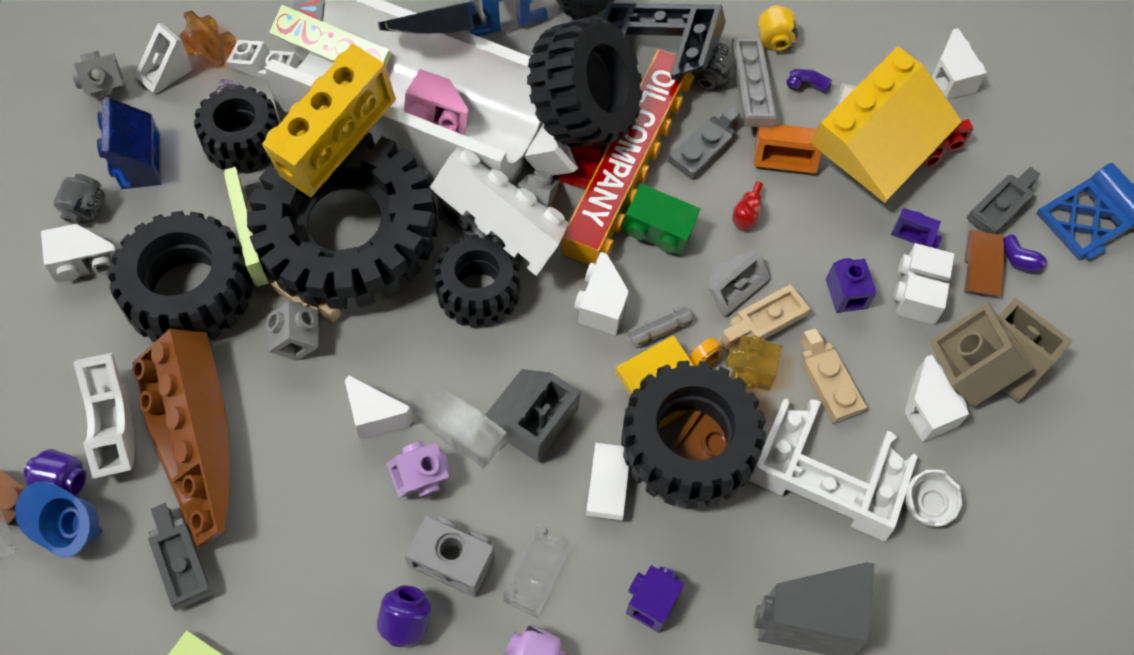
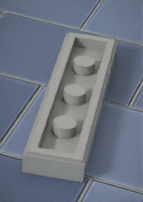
[731,38,777,127]

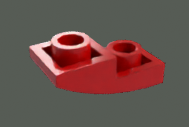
[921,119,974,167]

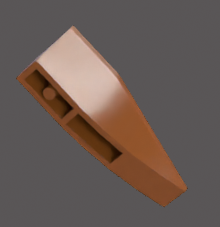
[132,329,230,547]

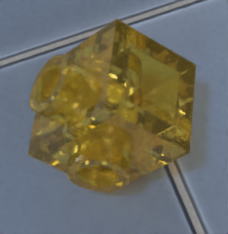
[726,335,782,391]

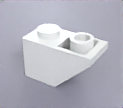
[932,28,987,100]
[41,224,116,282]
[574,252,629,336]
[904,355,970,442]

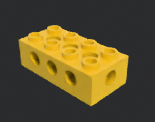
[262,43,396,197]

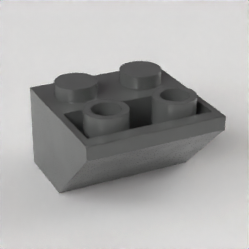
[480,369,581,462]

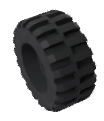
[527,16,642,148]
[108,211,253,342]
[621,360,766,509]

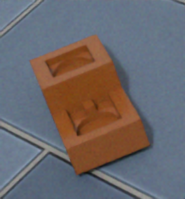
[964,230,1004,297]

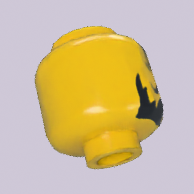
[757,5,799,51]

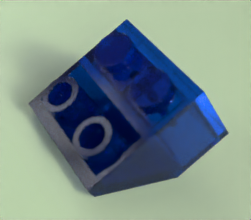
[97,97,161,190]

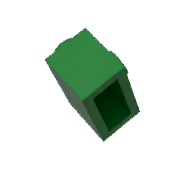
[621,183,701,255]

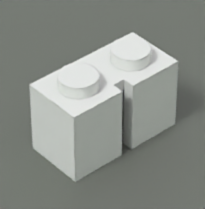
[893,243,954,325]

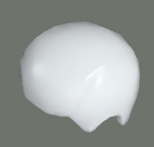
[905,470,963,527]

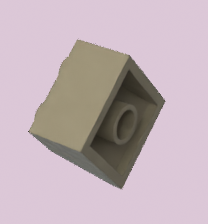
[929,302,1034,407]

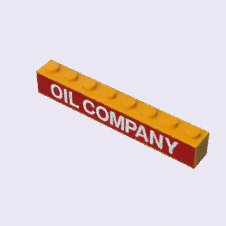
[561,49,694,265]

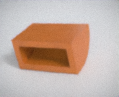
[754,124,821,174]

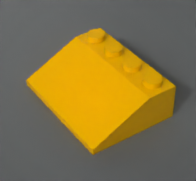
[810,46,962,203]

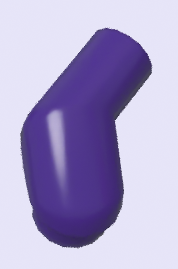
[786,68,832,93]
[1003,234,1047,272]

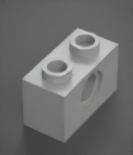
[404,515,495,598]

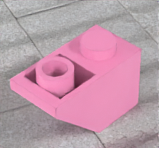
[404,69,469,135]

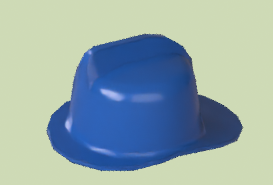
[15,481,103,558]

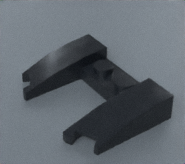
[377,0,484,34]
[603,3,726,80]

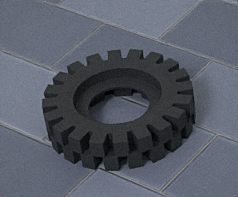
[247,132,438,309]

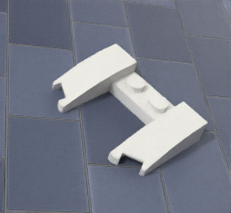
[749,399,917,542]

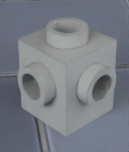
[71,50,125,98]
[266,301,319,360]

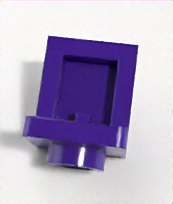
[891,207,942,249]

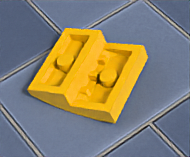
[615,335,694,430]

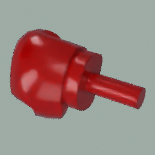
[732,181,763,231]

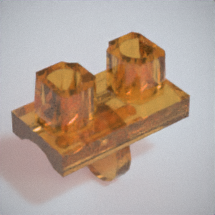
[179,10,236,68]

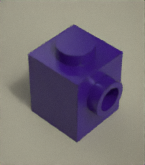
[826,258,877,313]
[626,565,685,633]

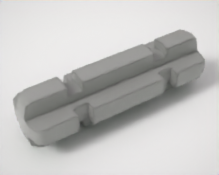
[629,305,693,347]

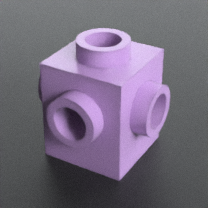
[387,441,449,498]

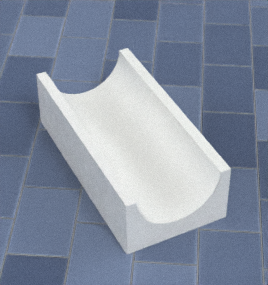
[265,0,543,185]

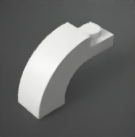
[73,352,135,479]

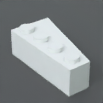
[430,147,568,276]

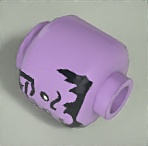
[504,625,566,655]

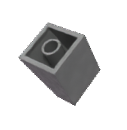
[753,562,875,655]

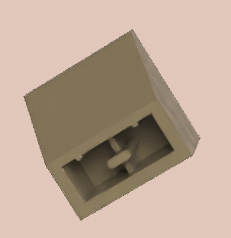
[999,297,1073,402]

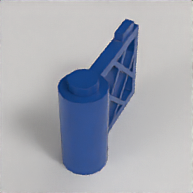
[1036,162,1134,261]

